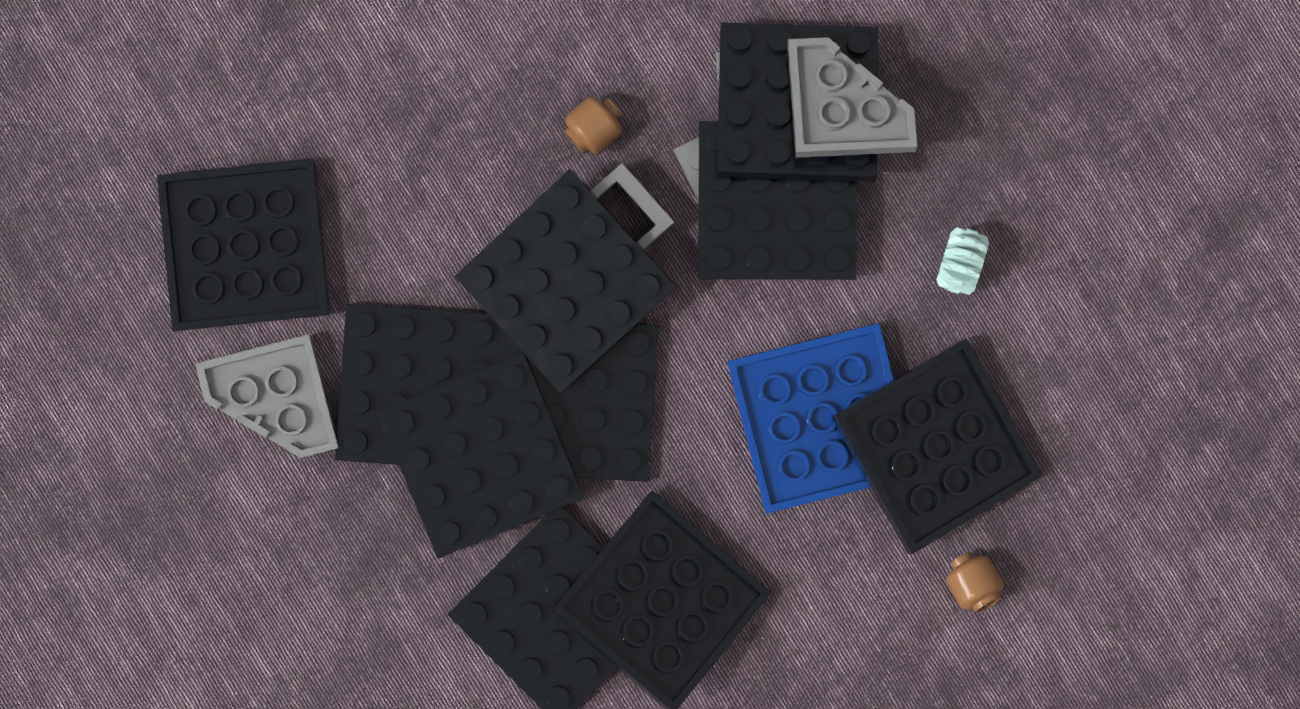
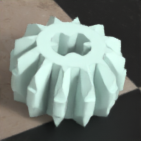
[937,228,989,295]

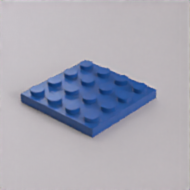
[727,323,894,514]

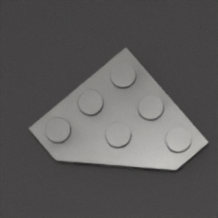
[787,37,918,158]
[195,334,339,458]

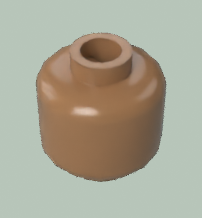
[564,96,623,155]
[946,552,1005,613]

